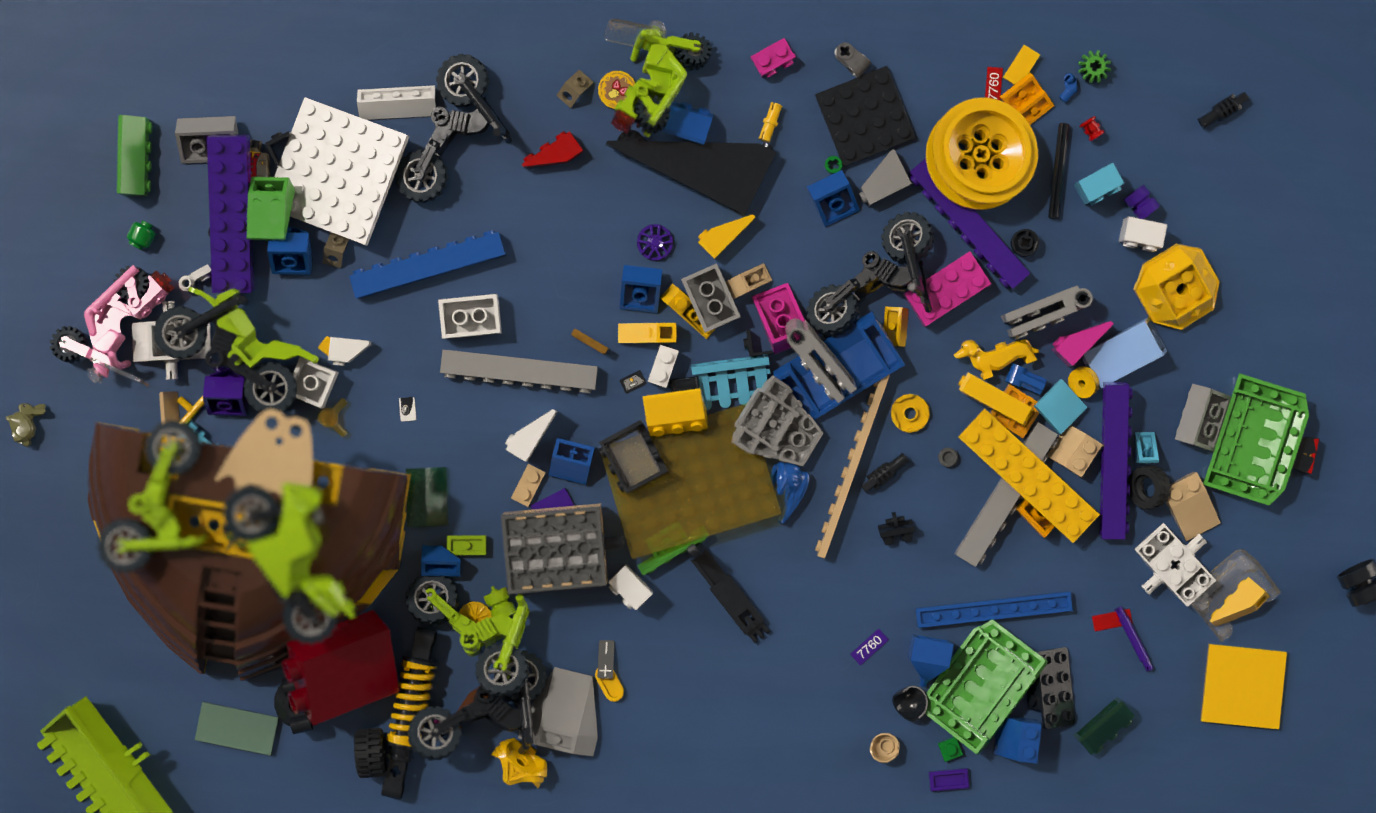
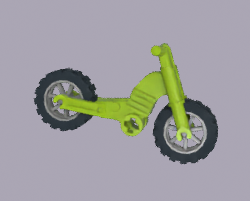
[97,421,208,573]
[406,576,530,698]

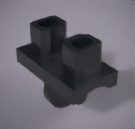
[878,512,915,545]

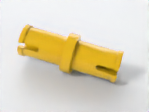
[758,102,783,143]

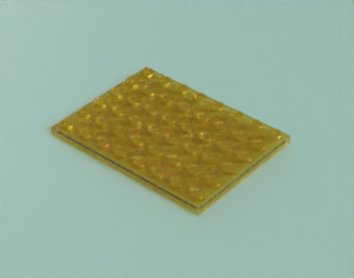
[600,403,782,560]

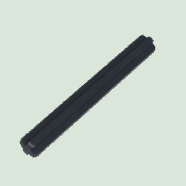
[1048,123,1070,219]

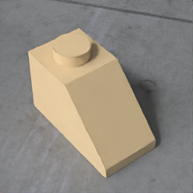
[725,263,772,299]

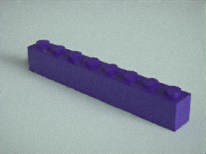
[909,158,1030,289]
[1099,382,1132,539]

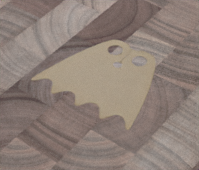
[215,409,313,498]

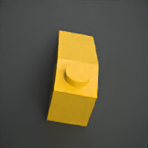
[698,214,755,259]

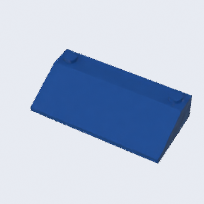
[773,311,905,420]

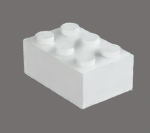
[438,294,502,339]

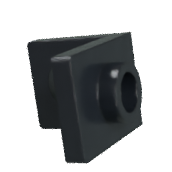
[265,131,292,165]
[743,330,773,357]

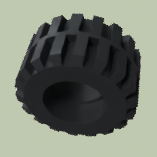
[354,728,387,778]

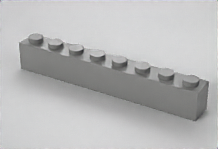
[440,350,598,393]
[954,422,1058,567]

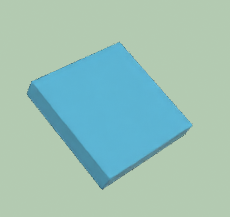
[1034,379,1087,434]

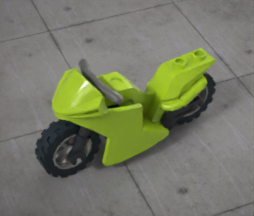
[223,482,355,644]

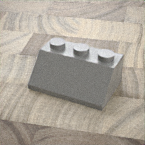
[175,116,238,164]
[681,263,741,333]
[1175,384,1232,452]

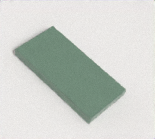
[195,701,279,756]

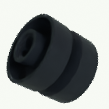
[1337,559,1376,607]

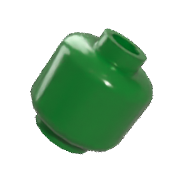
[127,220,156,250]

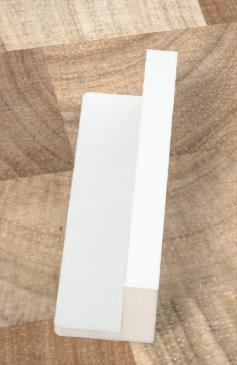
[357,85,436,120]

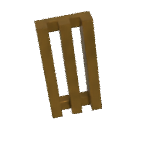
[572,328,609,354]

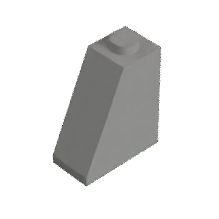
[859,149,912,206]

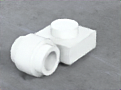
[179,264,211,291]

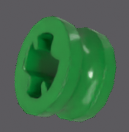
[825,156,842,174]

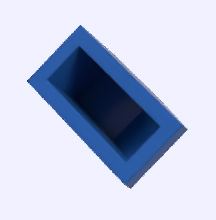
[421,545,461,576]

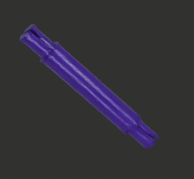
[1114,606,1154,672]

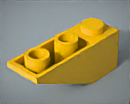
[660,283,716,339]
[618,323,676,343]
[1209,577,1270,627]

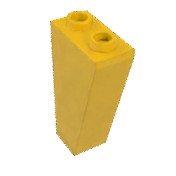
[958,373,1034,427]

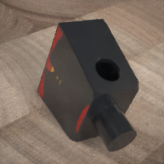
[1292,437,1320,475]

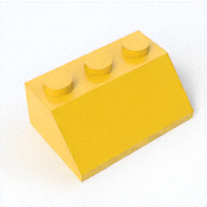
[643,388,708,437]

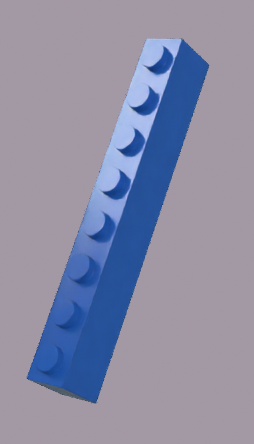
[349,230,506,299]

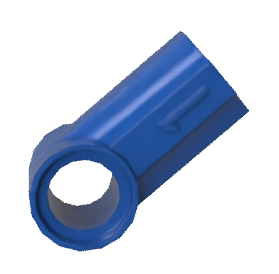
[1005,363,1047,395]

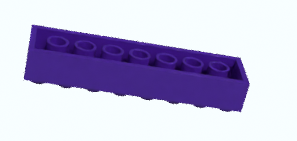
[207,135,254,293]

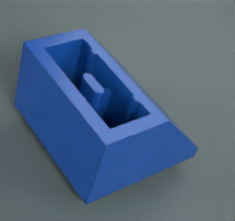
[548,438,595,485]

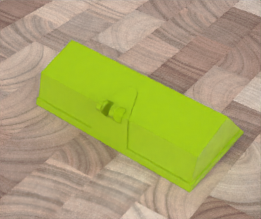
[37,696,173,813]

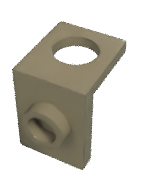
[556,70,593,108]
[322,232,350,268]

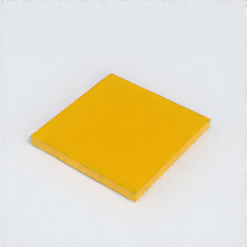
[1201,644,1287,729]

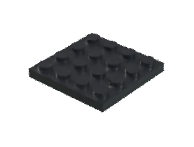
[815,66,916,167]

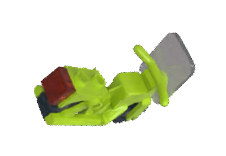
[604,19,712,137]

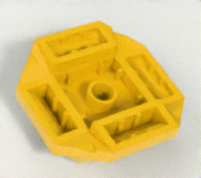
[1133,243,1219,330]

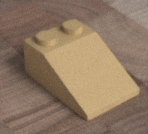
[1165,472,1220,541]

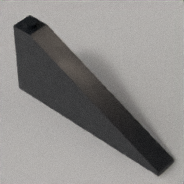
[605,140,777,215]

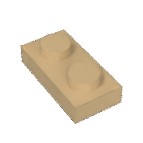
[511,464,546,507]

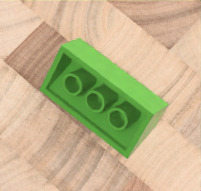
[117,115,152,196]

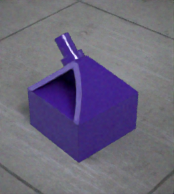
[203,363,248,416]

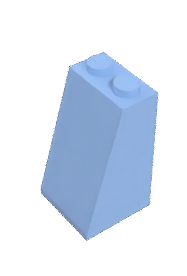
[1082,317,1167,388]

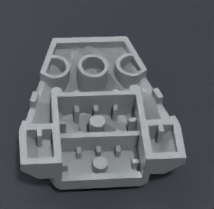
[732,376,823,466]

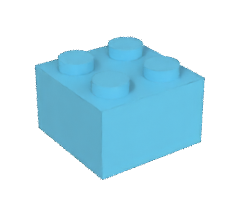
[1074,163,1124,206]

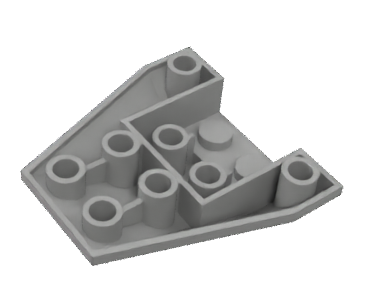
[518,667,598,756]

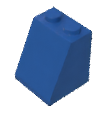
[993,716,1042,763]

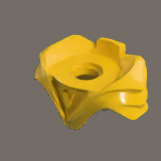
[491,738,547,788]

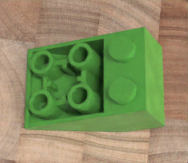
[247,177,295,240]

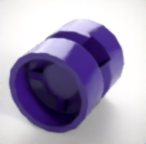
[1124,184,1160,219]

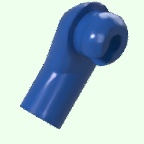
[1059,73,1078,103]

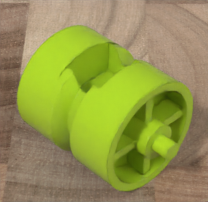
[483,586,516,617]

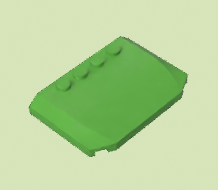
[1203,373,1309,506]
[925,619,1047,755]

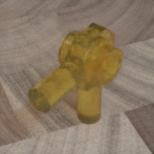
[318,398,348,437]

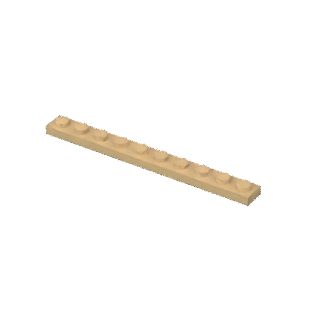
[815,375,890,558]

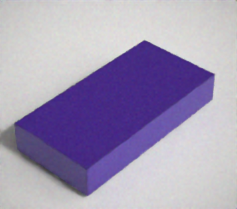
[928,768,969,792]

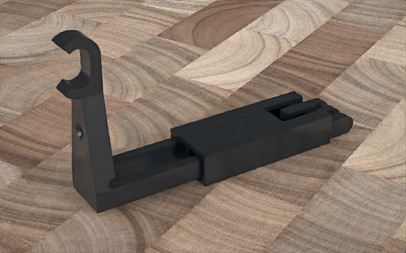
[686,543,770,644]

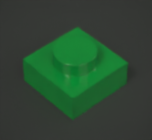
[937,737,963,762]

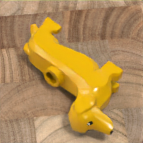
[953,339,1039,380]

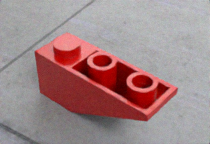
[522,131,583,168]

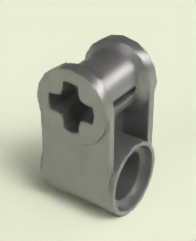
[834,42,872,78]

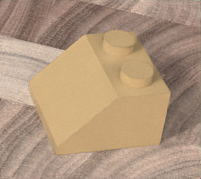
[1047,425,1103,477]

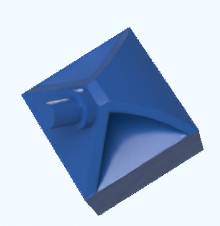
[267,227,313,275]
[908,634,954,687]

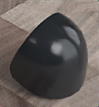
[892,686,928,721]

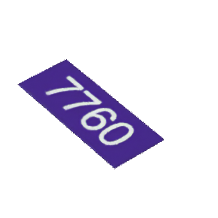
[850,628,889,666]

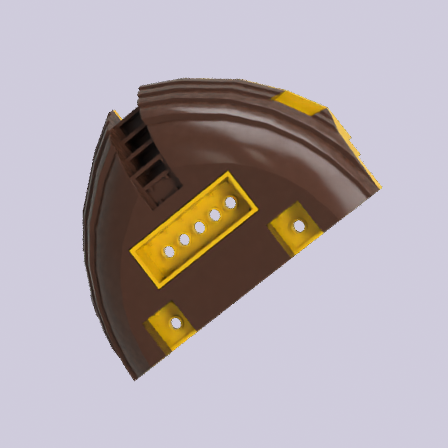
[88,422,411,681]

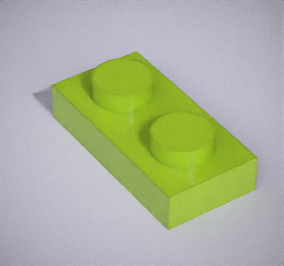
[447,535,486,555]

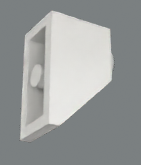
[328,337,371,366]

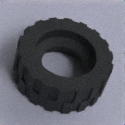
[1127,465,1171,509]

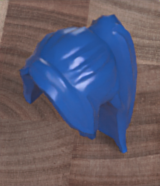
[766,462,809,524]

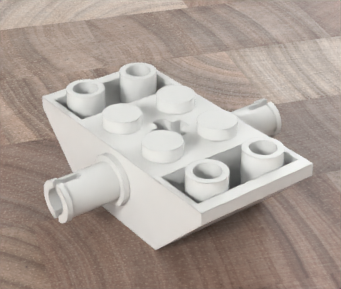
[132,301,212,380]
[1134,523,1216,607]

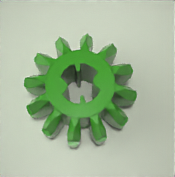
[1078,50,1111,83]

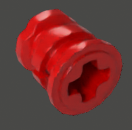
[1079,116,1104,141]

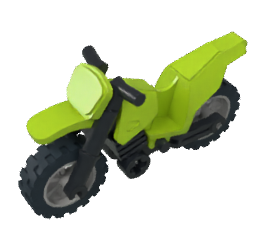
[153,287,319,413]

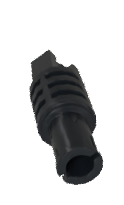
[1198,92,1249,129]
[861,452,910,492]

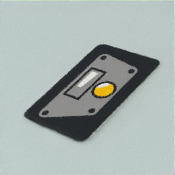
[620,370,646,394]

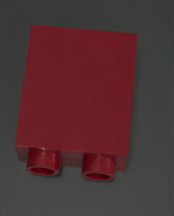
[282,610,399,725]

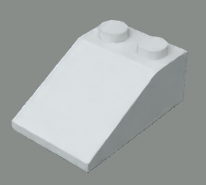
[505,409,558,462]

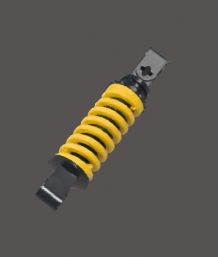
[381,627,439,800]

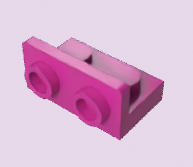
[750,38,796,78]

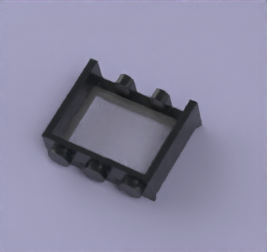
[599,420,670,495]

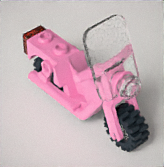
[50,265,174,388]

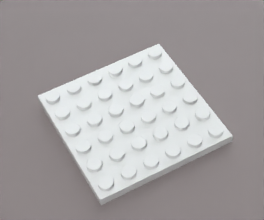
[274,97,409,246]

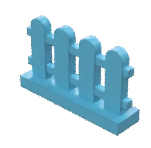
[691,354,771,410]

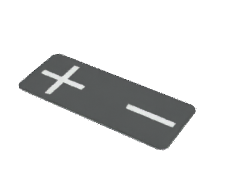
[597,640,614,679]

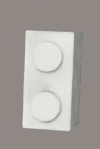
[648,345,679,388]

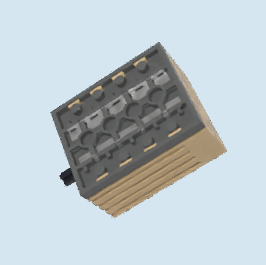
[501,503,624,594]

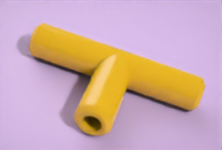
[177,395,205,424]

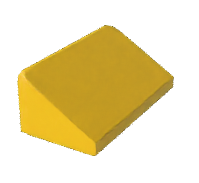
[883,306,909,347]

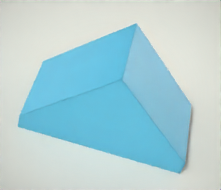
[1135,432,1159,463]

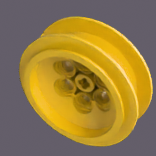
[926,98,1038,210]

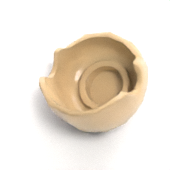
[869,733,900,763]

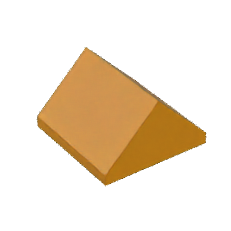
[1016,499,1054,538]

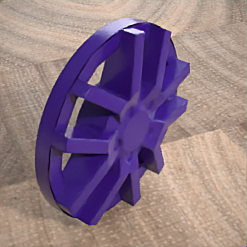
[637,224,673,261]

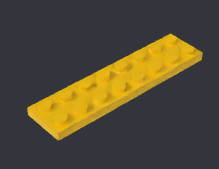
[958,408,1100,543]

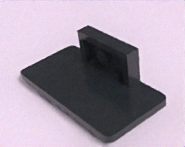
[1027,647,1075,729]

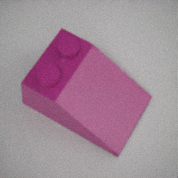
[752,283,805,354]
[1051,321,1114,366]

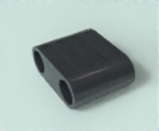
[669,376,700,392]

